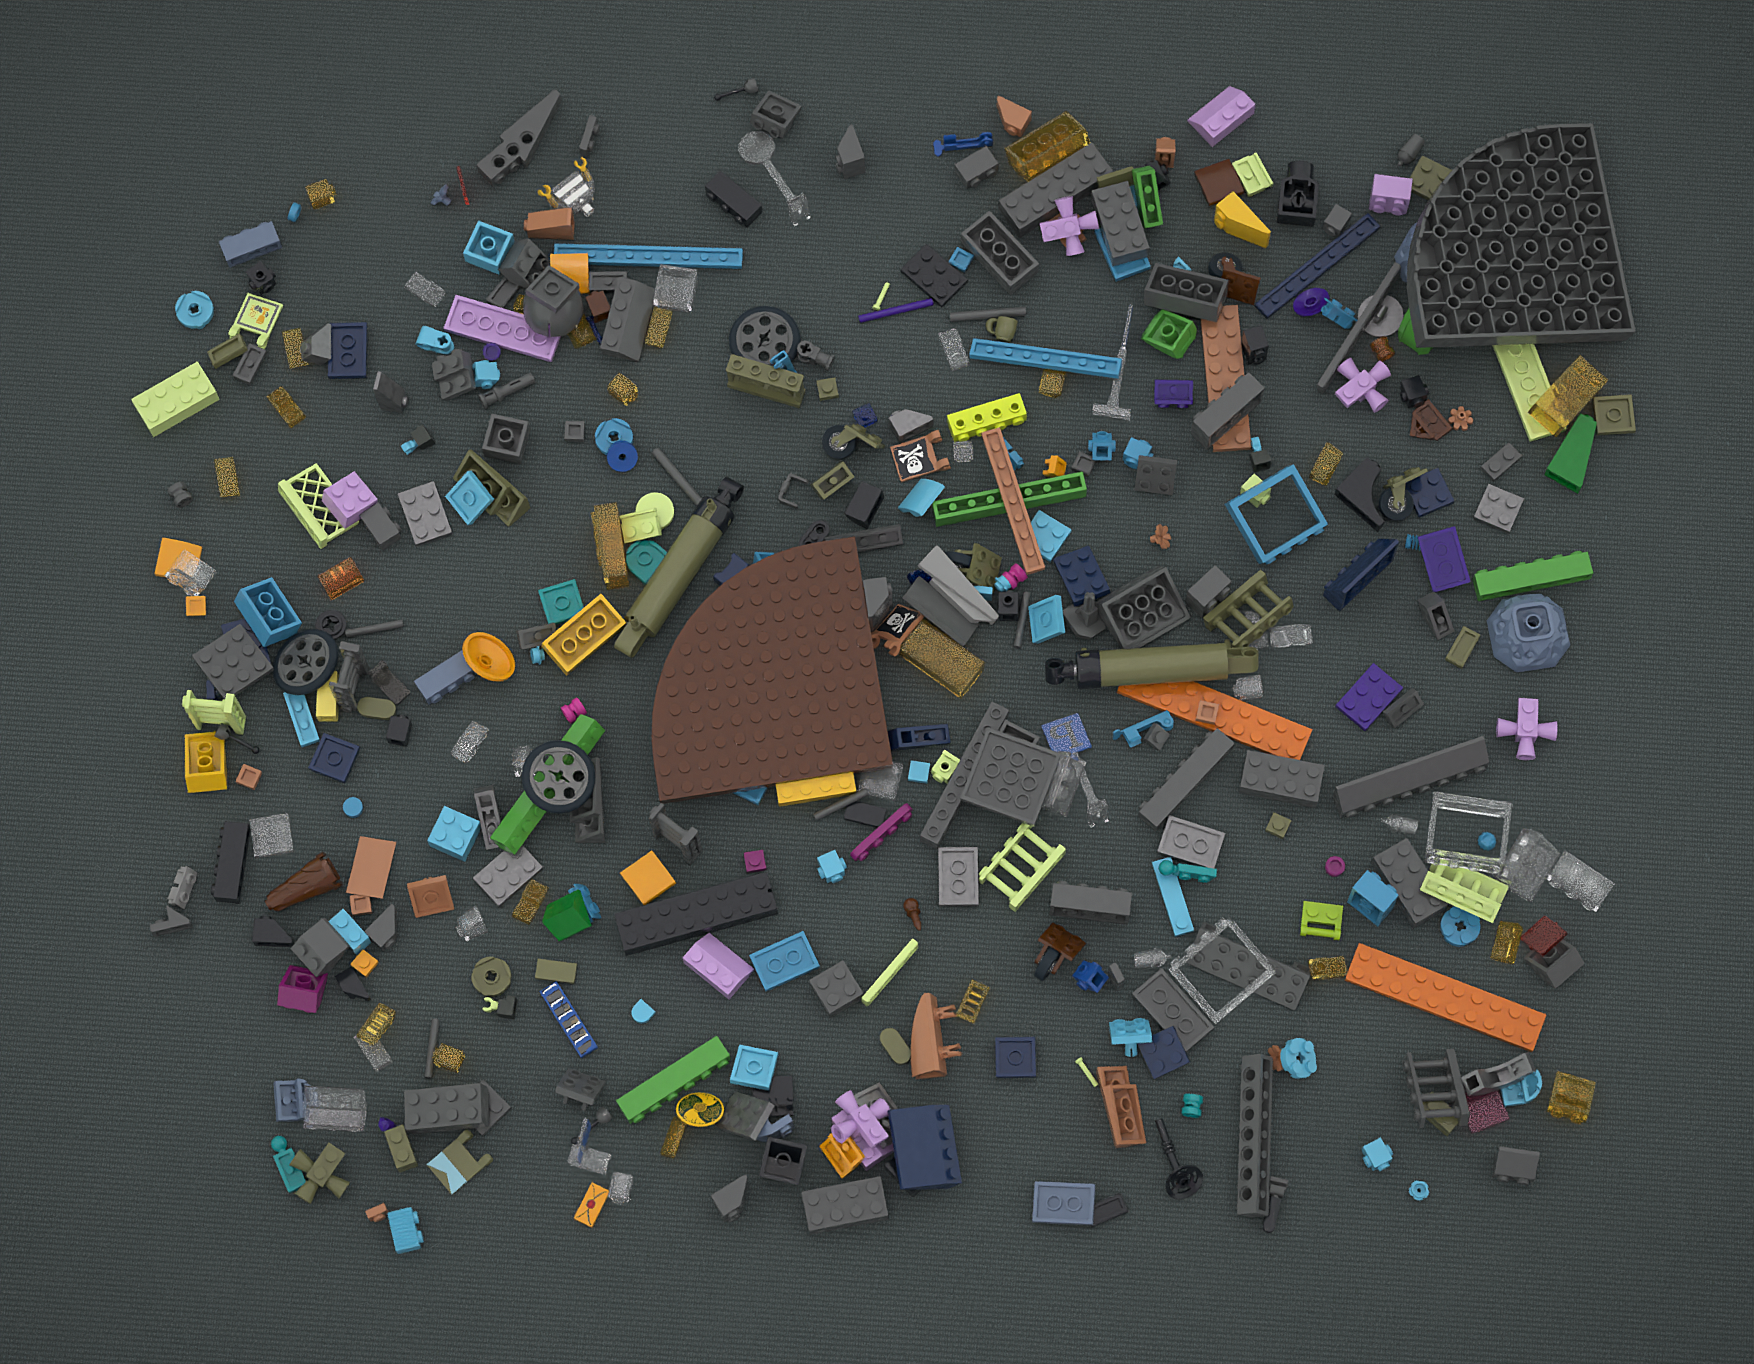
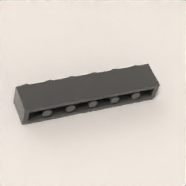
[1138,728,1235,832]

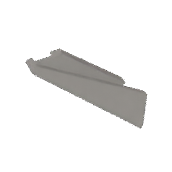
[918,546,999,625]

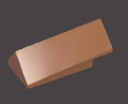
[1096,1066,1146,1148]

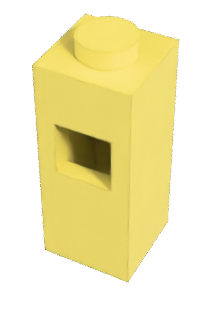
[316,671,339,722]

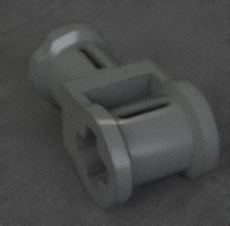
[797,340,835,371]

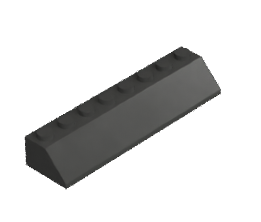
[1333,736,1489,818]

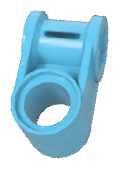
[416,326,454,355]

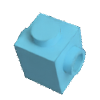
[472,360,500,389]
[817,850,847,883]
[1361,1137,1393,1171]

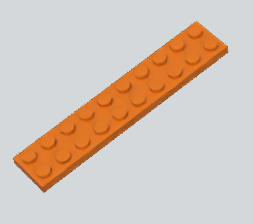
[1117,681,1313,760]
[1345,943,1546,1052]

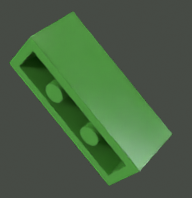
[1131,166,1163,228]

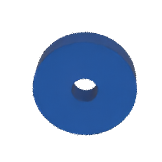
[607,440,638,472]

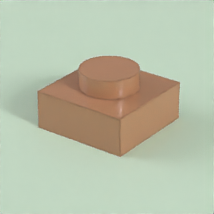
[1195,700,1219,725]
[236,764,262,790]
[350,895,372,916]
[365,1203,388,1222]

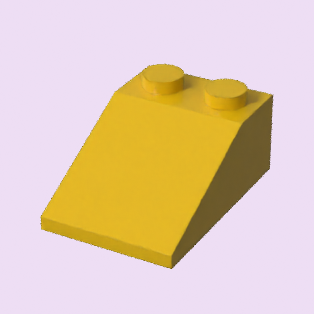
[1214,191,1271,248]
[185,732,227,793]

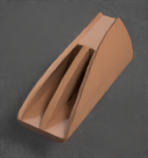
[911,993,962,1079]

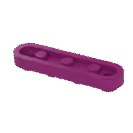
[850,803,913,861]

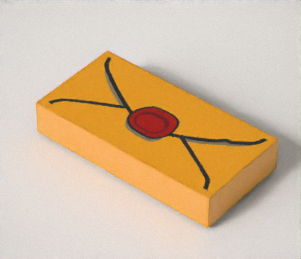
[574,1183,610,1228]

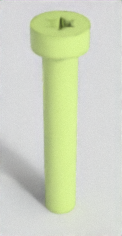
[872,282,890,311]
[1075,1057,1098,1087]

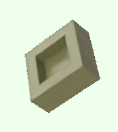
[816,378,839,401]
[1265,812,1291,839]

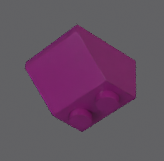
[277,965,328,1013]

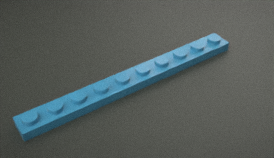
[554,244,743,269]

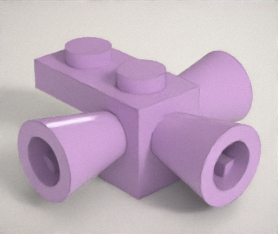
[1040,196,1099,256]
[1335,358,1391,413]
[1496,698,1557,760]
[831,1090,890,1148]

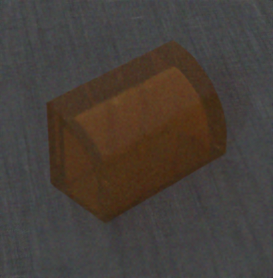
[317,557,364,600]

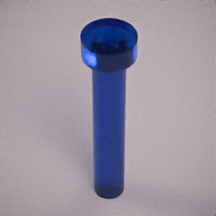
[586,315,602,345]

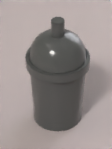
[1398,134,1425,167]

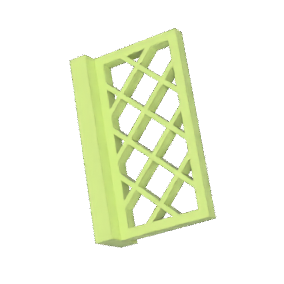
[278,463,359,549]

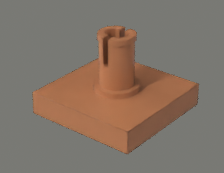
[407,875,454,918]

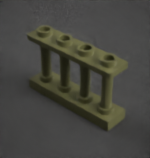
[1203,570,1294,648]

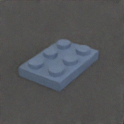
[1032,1181,1096,1225]

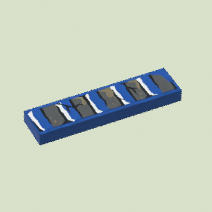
[540,981,598,1058]

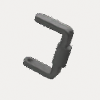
[778,474,809,509]

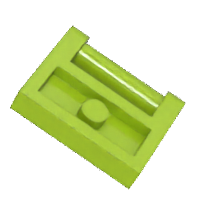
[1300,901,1343,941]

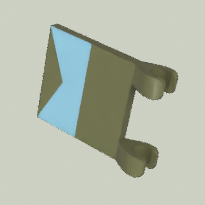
[426,1129,493,1195]

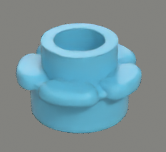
[994,575,1011,592]
[530,646,545,665]
[1409,1181,1429,1200]

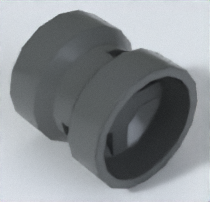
[167,481,193,508]

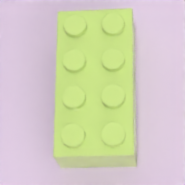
[131,361,220,437]

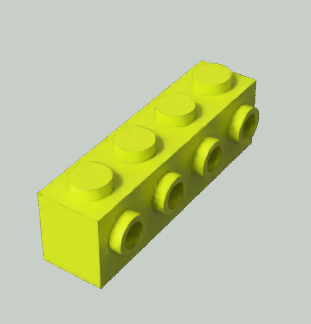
[947,393,1027,442]

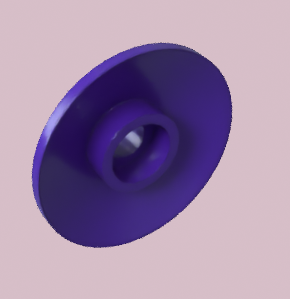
[1293,288,1330,316]

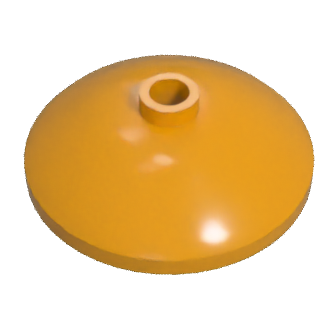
[462,632,515,681]

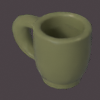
[986,316,1018,343]

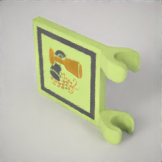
[229,293,283,349]

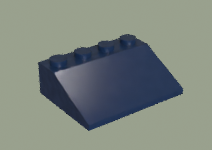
[1323,539,1399,611]
[888,1105,962,1190]

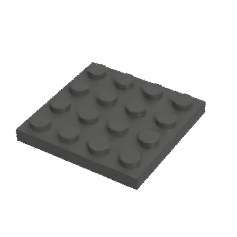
[960,727,1061,827]

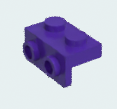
[1154,379,1193,408]

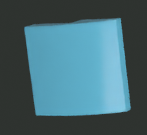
[898,479,945,517]

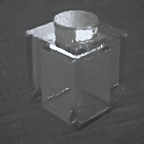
[1233,675,1263,702]
[608,1172,634,1204]

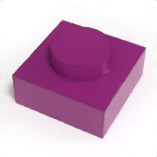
[744,850,766,873]

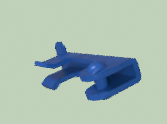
[933,132,993,156]

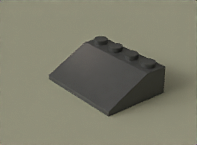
[1094,566,1191,649]

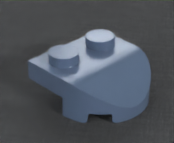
[273,1079,318,1122]
[756,1114,794,1142]

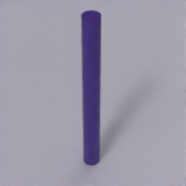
[858,298,933,323]

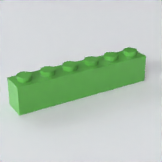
[1472,551,1593,601]
[616,1036,731,1124]

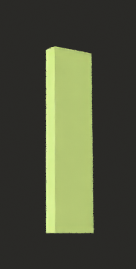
[862,938,918,1006]

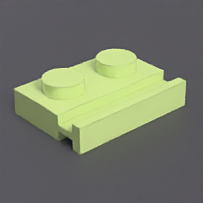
[1232,153,1273,197]
[619,508,662,543]

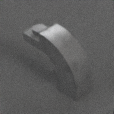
[1461,1053,1536,1096]

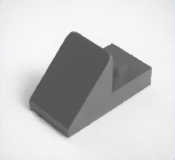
[150,906,193,937]

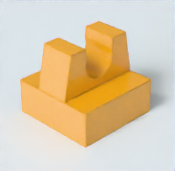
[1042,456,1067,478]

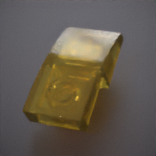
[645,306,673,348]
[282,328,309,369]
[266,386,306,428]
[214,457,240,497]
[512,879,549,925]
[1308,956,1348,980]

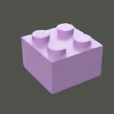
[1369,174,1412,215]
[322,471,378,529]

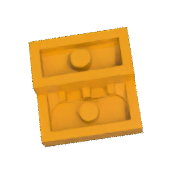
[550,253,589,294]
[155,538,202,584]
[620,851,676,905]
[819,1133,865,1178]

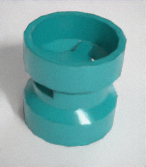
[1181,1094,1203,1118]

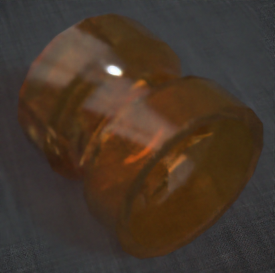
[1370,336,1396,362]

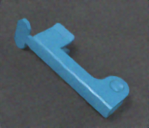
[770,350,797,373]
[1113,710,1174,747]

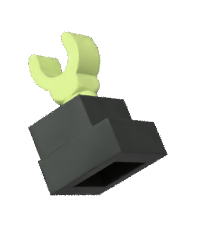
[482,996,518,1020]

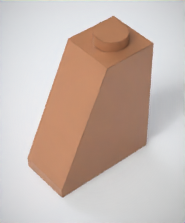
[524,208,575,240]

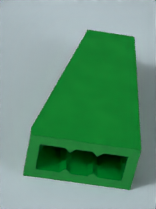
[1545,413,1597,494]

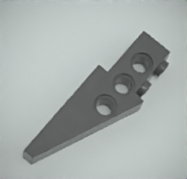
[476,89,562,187]

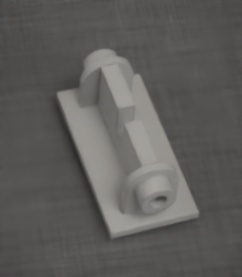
[167,866,197,909]

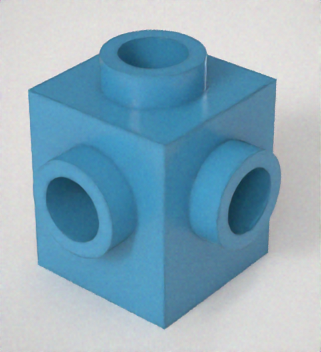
[1088,431,1116,460]

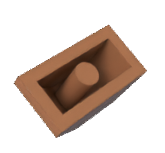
[997,96,1032,137]
[1155,137,1175,168]

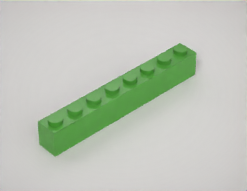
[932,472,1087,527]
[490,714,605,855]

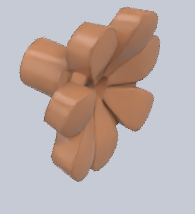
[1448,406,1473,431]
[1150,524,1171,549]
[1268,1045,1284,1071]

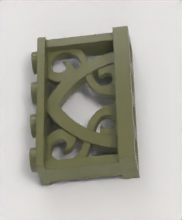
[726,354,806,408]

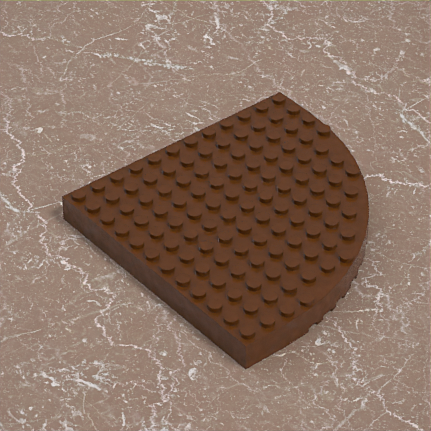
[651,537,893,804]

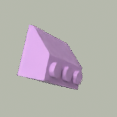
[1187,86,1256,147]
[683,933,755,1000]
[831,1110,894,1171]

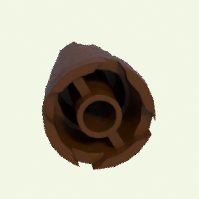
[265,852,343,912]

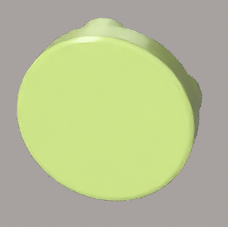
[636,493,674,530]

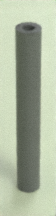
[1013,592,1031,649]
[345,619,404,638]
[814,788,869,820]
[424,1019,440,1079]

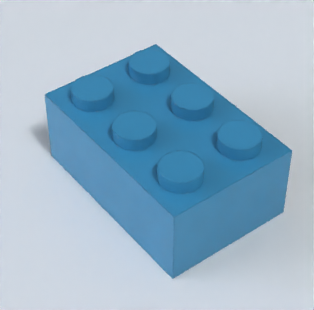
[234,577,302,647]
[1347,870,1398,926]

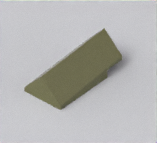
[453,449,530,527]

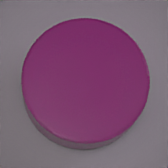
[1325,856,1345,877]

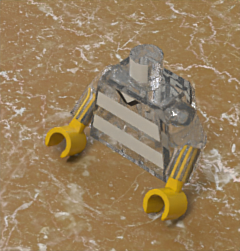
[538,157,595,217]

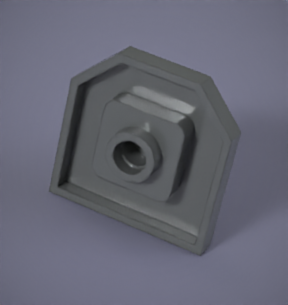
[1063,592,1106,640]

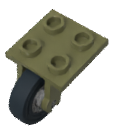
[822,424,885,459]
[1378,467,1428,521]
[944,543,1002,593]

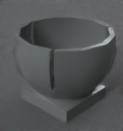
[522,265,584,337]

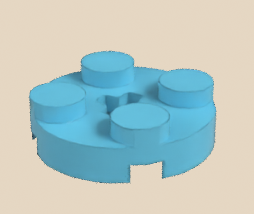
[175,291,214,329]
[1280,1038,1317,1079]

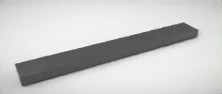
[1317,262,1401,394]

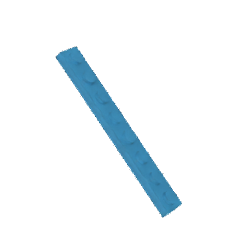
[969,338,1123,379]

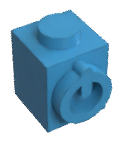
[1123,437,1154,469]

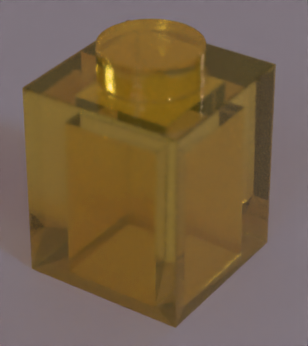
[305,179,336,210]
[607,373,638,406]
[432,1043,465,1073]

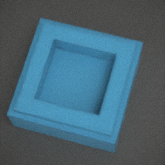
[948,247,974,273]

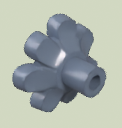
[430,184,451,206]

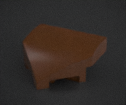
[1410,399,1453,441]

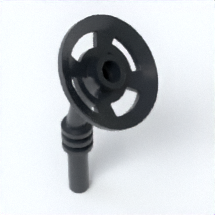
[1155,1118,1203,1199]

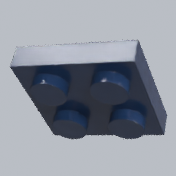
[1405,468,1454,518]
[308,733,360,783]
[1137,1026,1190,1079]
[995,1037,1036,1078]

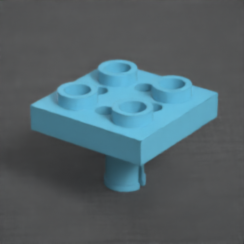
[1109,1018,1152,1057]

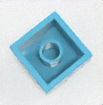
[463,221,515,275]
[427,806,481,862]

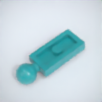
[1159,860,1217,883]
[271,1136,306,1194]

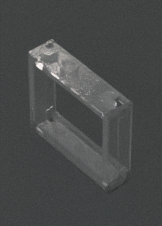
[1424,792,1512,874]
[1169,917,1277,1024]

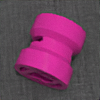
[1002,563,1028,590]
[560,697,587,724]

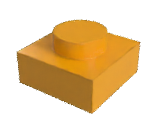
[186,596,206,616]
[350,949,379,978]

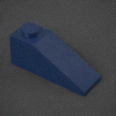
[887,724,951,751]

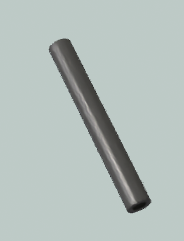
[950,307,1026,322]
[652,447,702,506]

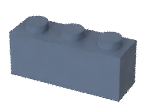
[219,221,282,268]
[414,650,476,705]

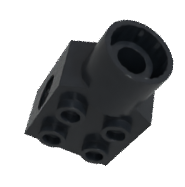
[1276,161,1319,227]

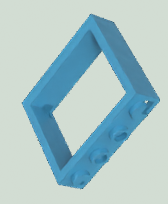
[1225,464,1328,565]

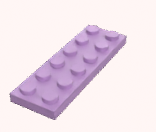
[443,295,561,362]

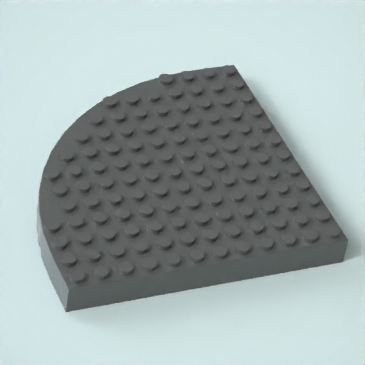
[1407,123,1636,348]

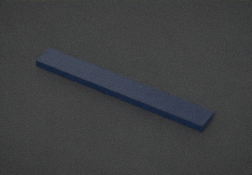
[1255,213,1381,319]

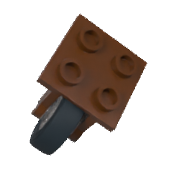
[1208,252,1261,305]
[1034,923,1086,981]

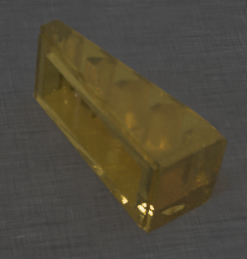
[957,979,990,1024]
[356,1003,396,1046]

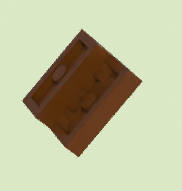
[1194,159,1244,206]

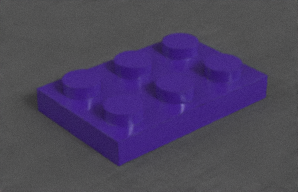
[1417,526,1471,592]
[1335,663,1403,731]

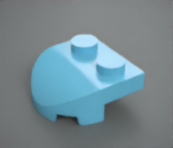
[1500,1070,1542,1107]

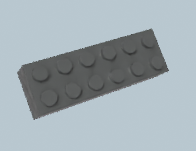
[998,143,1113,238]

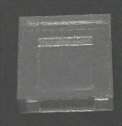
[953,441,973,462]

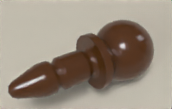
[903,898,921,931]

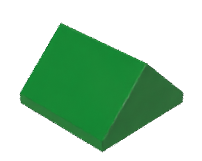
[542,889,592,941]

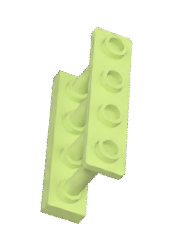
[182,690,246,735]
[979,823,1066,912]
[1420,854,1509,923]

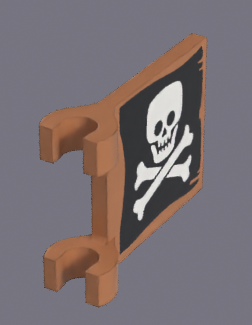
[890,430,951,483]
[871,604,924,656]

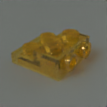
[1547,1071,1596,1124]

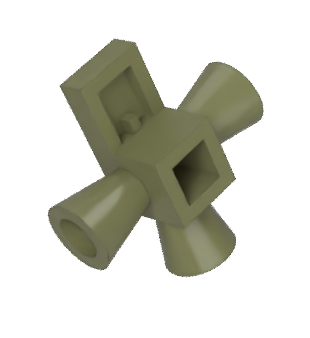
[289,1143,350,1205]

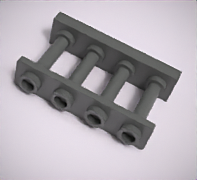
[329,641,370,712]
[649,803,702,866]
[1402,1049,1470,1128]

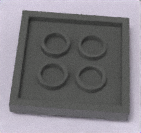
[192,624,274,699]

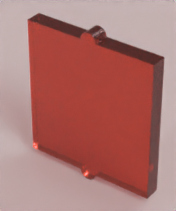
[456,166,469,205]
[1520,915,1567,957]

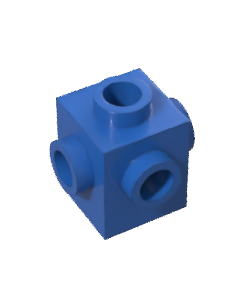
[1072,960,1109,993]

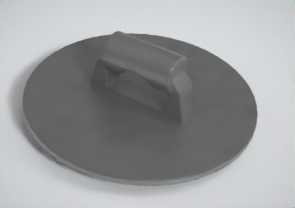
[1358,295,1404,337]

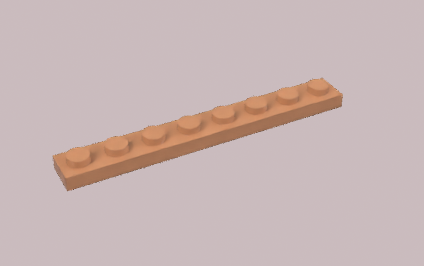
[981,427,1045,575]

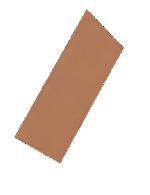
[346,836,396,899]

